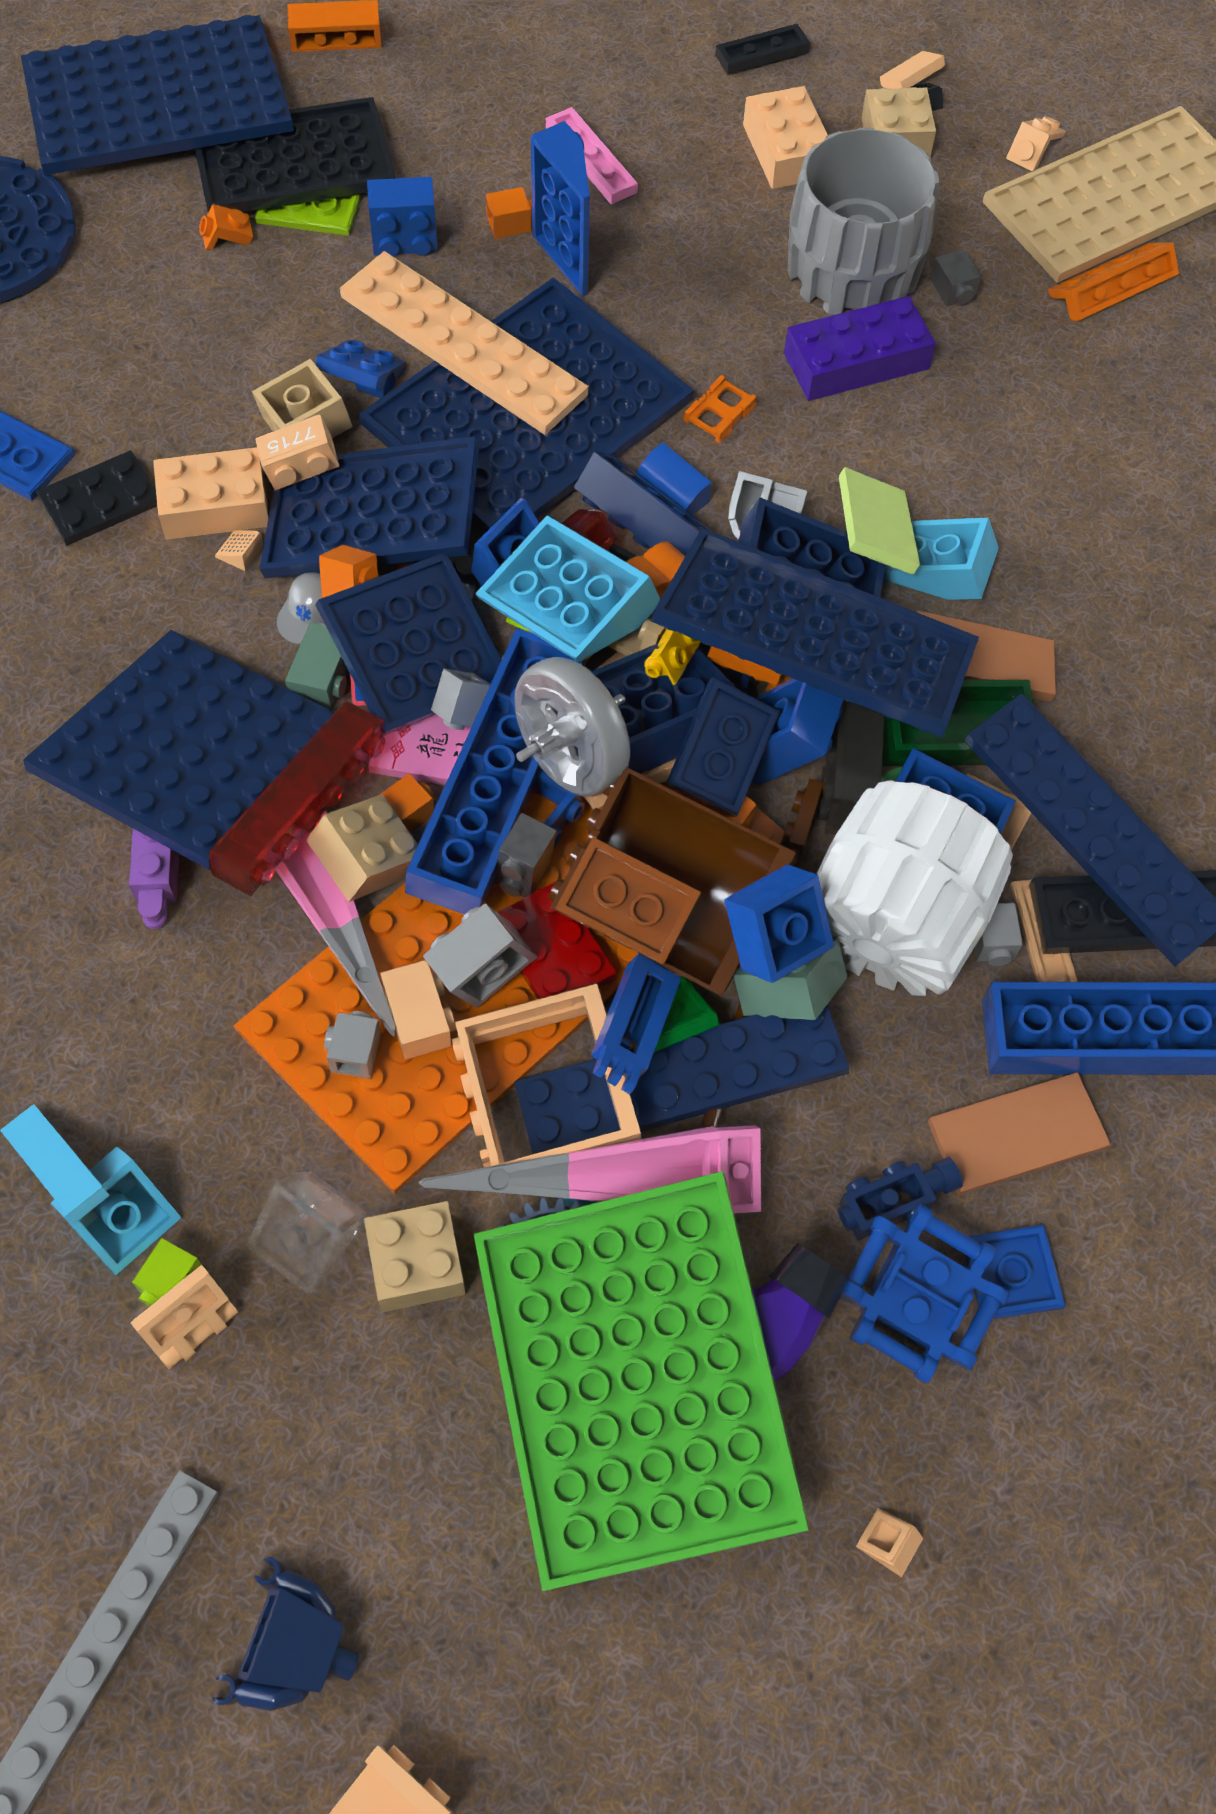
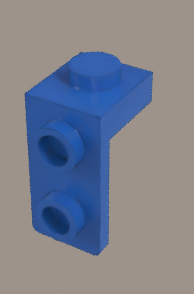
[536,769,585,849]

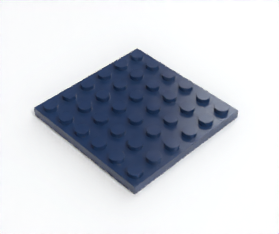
[23,630,349,870]

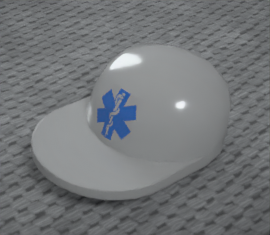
[277,572,325,644]

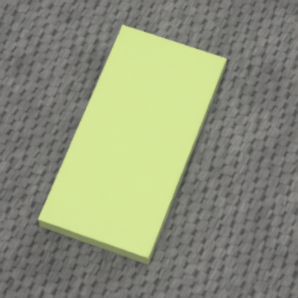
[839,467,920,574]

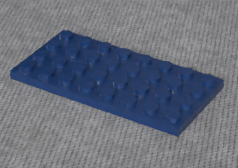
[651,528,979,738]

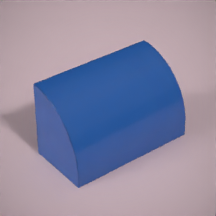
[636,442,712,515]

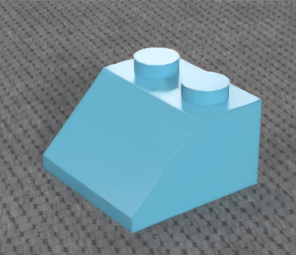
[51,1147,181,1276]

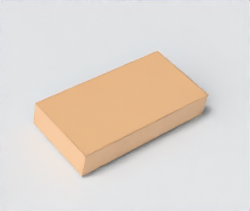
[880,51,945,89]

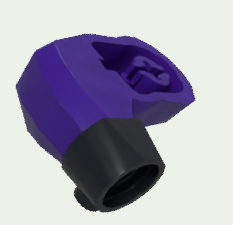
[752,1243,849,1382]

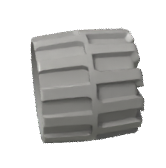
[787,128,940,315]

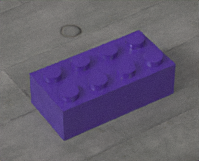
[784,296,936,401]

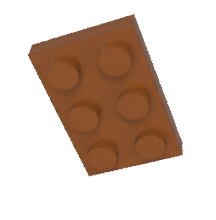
[555,837,701,965]

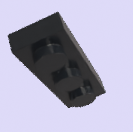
[715,23,810,75]

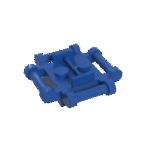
[841,1204,1010,1384]

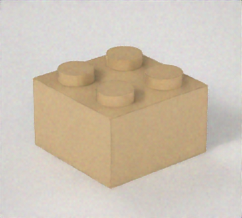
[861,87,936,157]
[252,359,353,438]
[306,794,418,902]
[364,1201,466,1313]

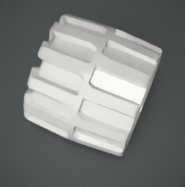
[817,780,1013,996]

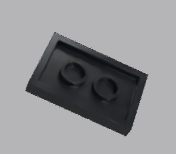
[36,450,157,546]

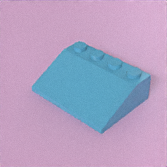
[475,516,660,662]

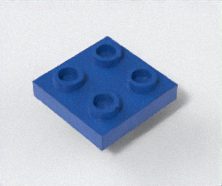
[316,340,406,399]

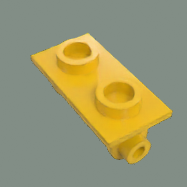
[644,629,701,685]

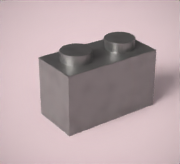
[495,813,557,898]

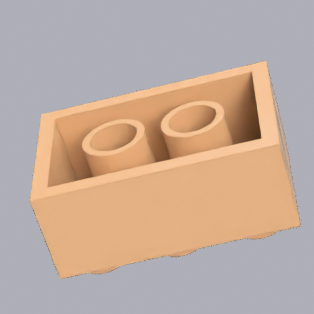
[743,86,828,189]
[154,447,269,540]

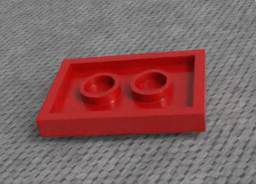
[498,881,617,1000]

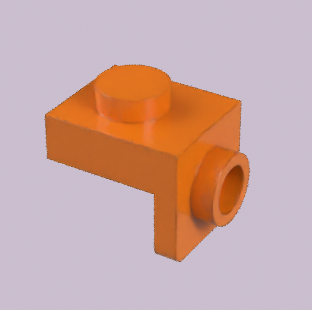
[199,204,253,250]

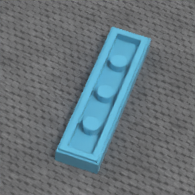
[0,1104,109,1224]

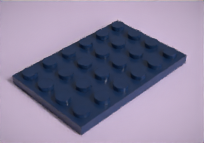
[260,436,479,578]

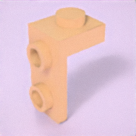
[1006,116,1066,171]

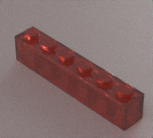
[209,701,386,897]

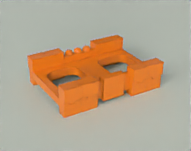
[683,375,757,443]

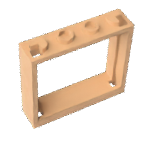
[452,984,642,1168]

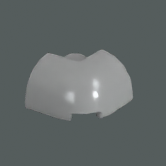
[728,471,808,540]

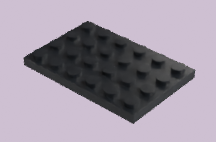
[195,97,396,212]

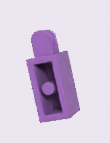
[129,829,179,929]

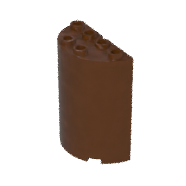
[548,767,796,996]

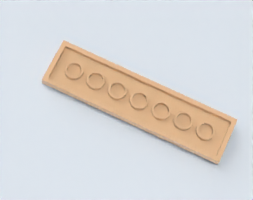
[340,251,589,435]

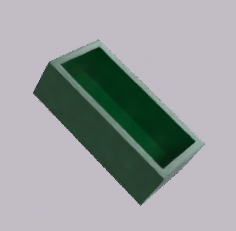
[875,680,1033,766]

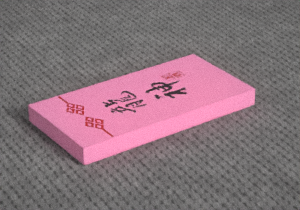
[368,714,471,786]

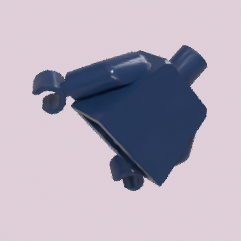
[212,1557,359,1711]

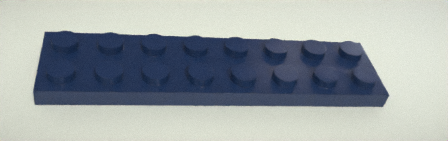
[964,693,1216,967]
[514,1004,849,1155]

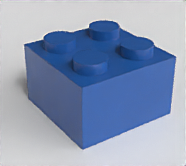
[367,177,438,256]
[724,865,834,983]

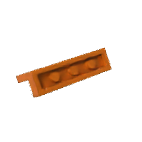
[1048,242,1179,321]

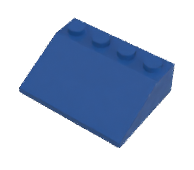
[531,121,590,297]

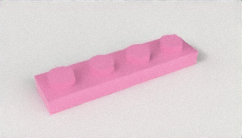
[546,107,638,205]

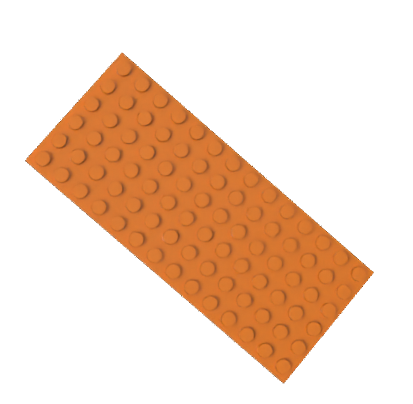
[234,781,785,1194]

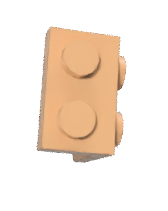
[329,1744,453,1814]

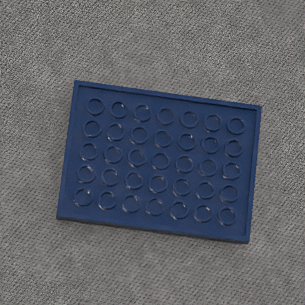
[21,15,294,175]
[359,277,694,532]

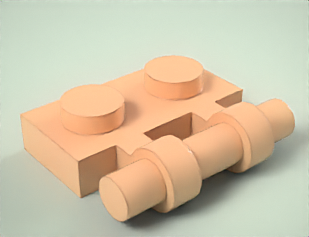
[130,1265,239,1370]

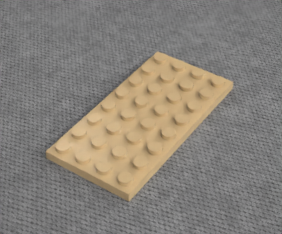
[983,106,1216,283]

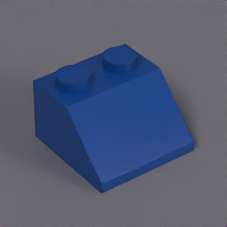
[471,498,540,587]

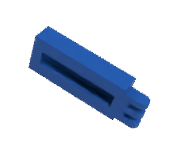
[591,953,681,1094]

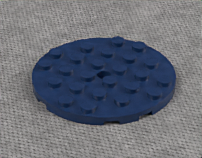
[0,156,76,302]

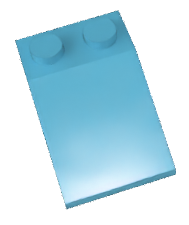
[883,517,999,600]

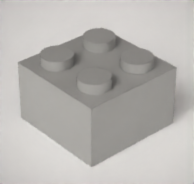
[423,903,537,1008]

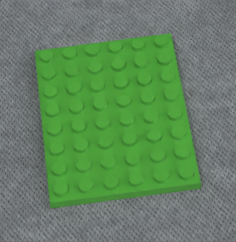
[474,1171,810,1591]

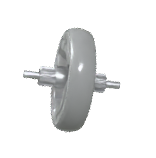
[514,657,630,797]

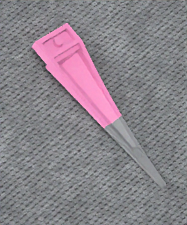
[250,773,396,1037]
[419,1125,761,1214]

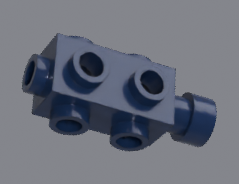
[838,1157,963,1241]

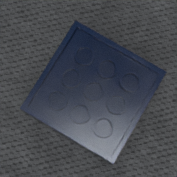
[315,553,501,737]

